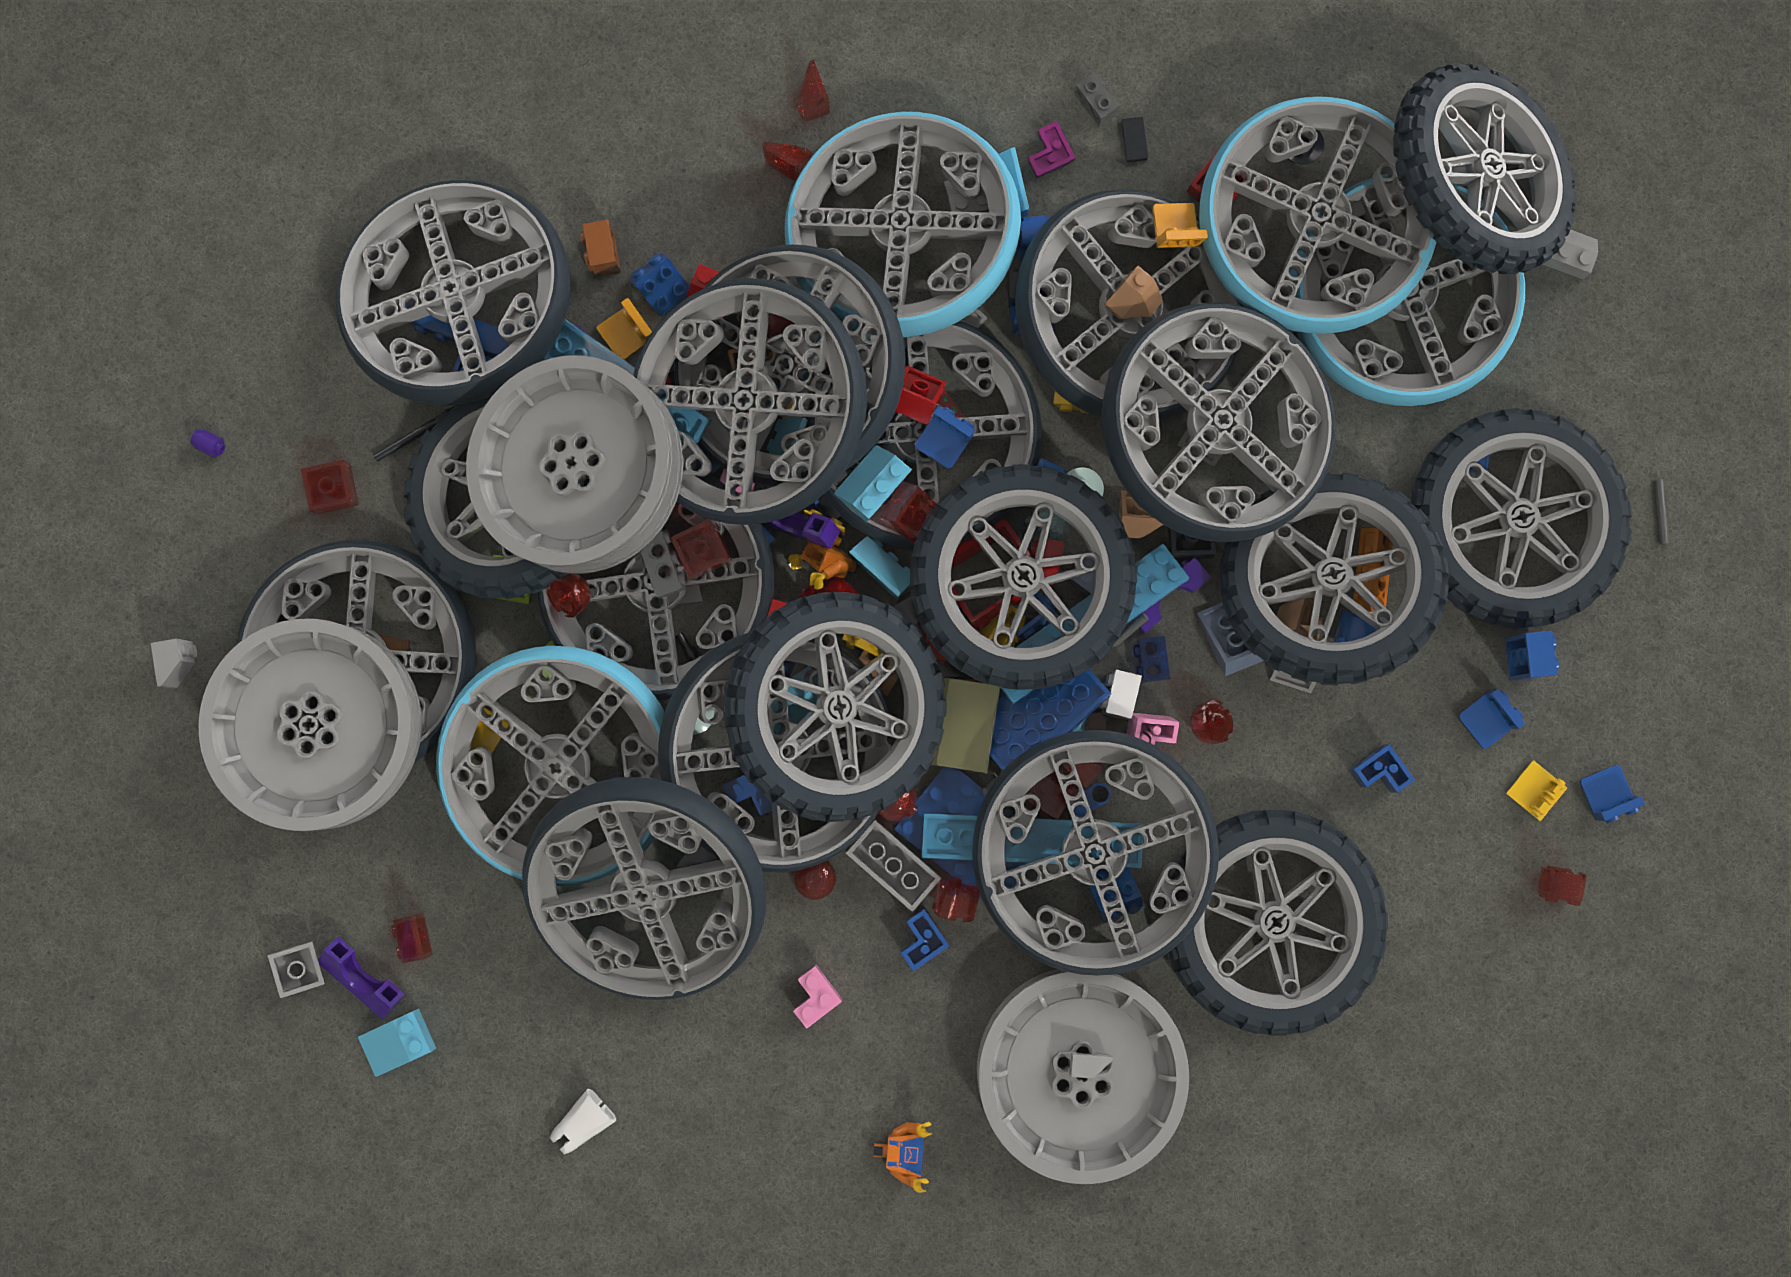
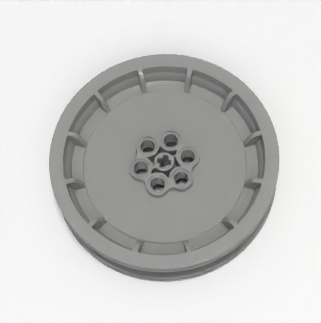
[466,355,683,573]
[199,619,422,831]
[977,969,1189,1184]

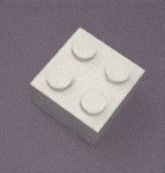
[1099,670,1142,720]

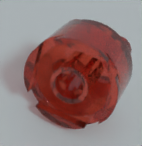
[1537,866,1587,906]
[932,877,980,922]

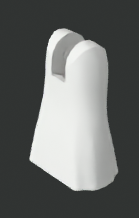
[550,1089,616,1154]

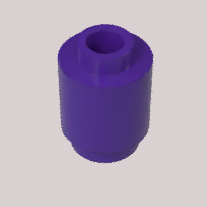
[190,429,226,458]

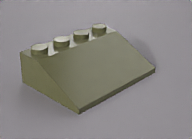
[931,678,1000,773]

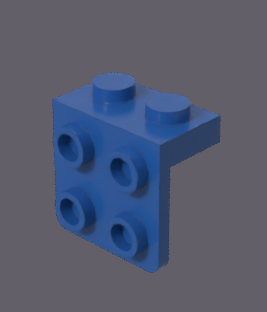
[629,253,690,316]
[915,406,975,469]
[1016,592,1060,642]
[1458,689,1525,749]
[1580,765,1645,823]
[1089,867,1144,924]

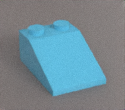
[358,1009,436,1077]

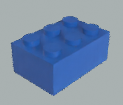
[1505,631,1559,681]

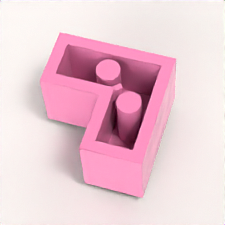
[1126,713,1179,745]
[793,964,842,1029]

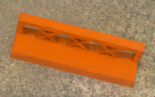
[1352,528,1393,614]

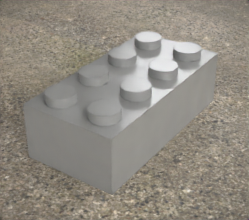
[846,820,941,912]

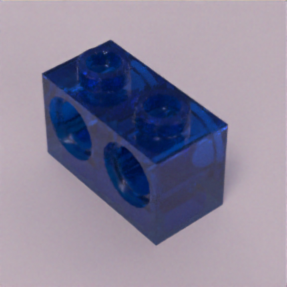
[1133,636,1171,683]

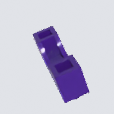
[761,513,840,549]
[1131,558,1211,634]
[318,936,404,1020]

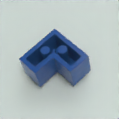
[1348,744,1415,793]
[722,775,772,816]
[901,908,949,971]

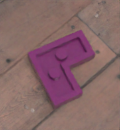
[1028,121,1076,179]

